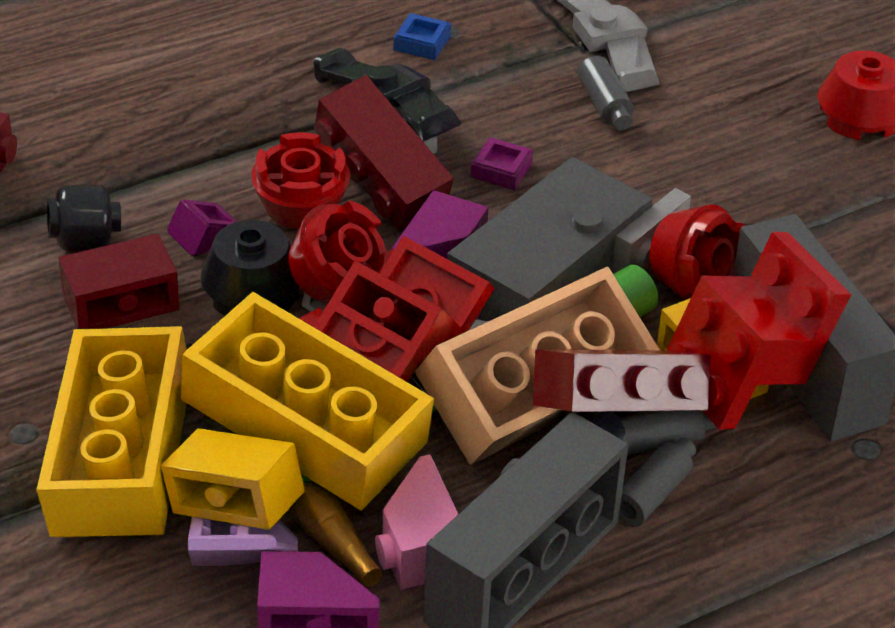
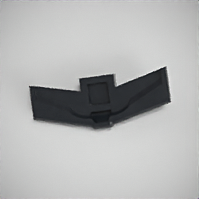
[313,48,461,142]

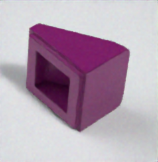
[167,199,237,256]

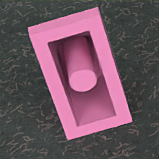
[375,454,458,590]

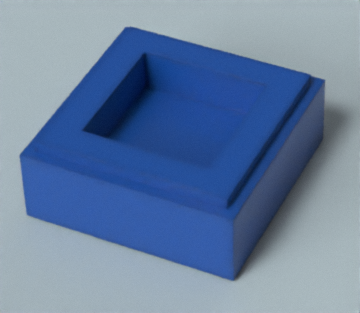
[393,13,451,60]

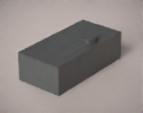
[447,156,652,321]
[733,213,895,441]
[423,412,628,628]

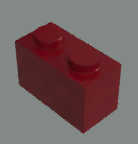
[58,234,180,329]

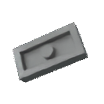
[612,188,691,273]

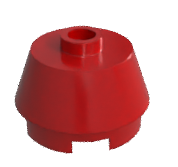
[817,50,895,140]
[251,132,351,229]
[289,201,393,303]
[650,204,745,300]

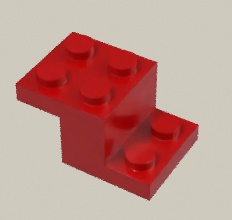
[667,232,852,430]
[314,235,495,382]

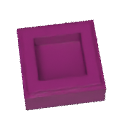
[470,137,533,190]

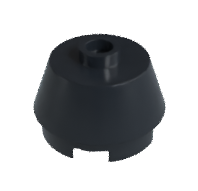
[200,220,300,316]

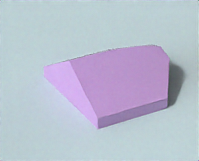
[188,517,298,566]

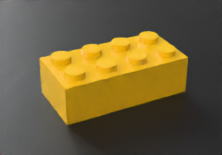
[181,292,434,511]
[36,326,187,537]

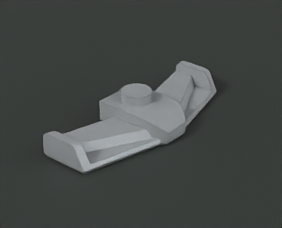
[550,0,660,92]

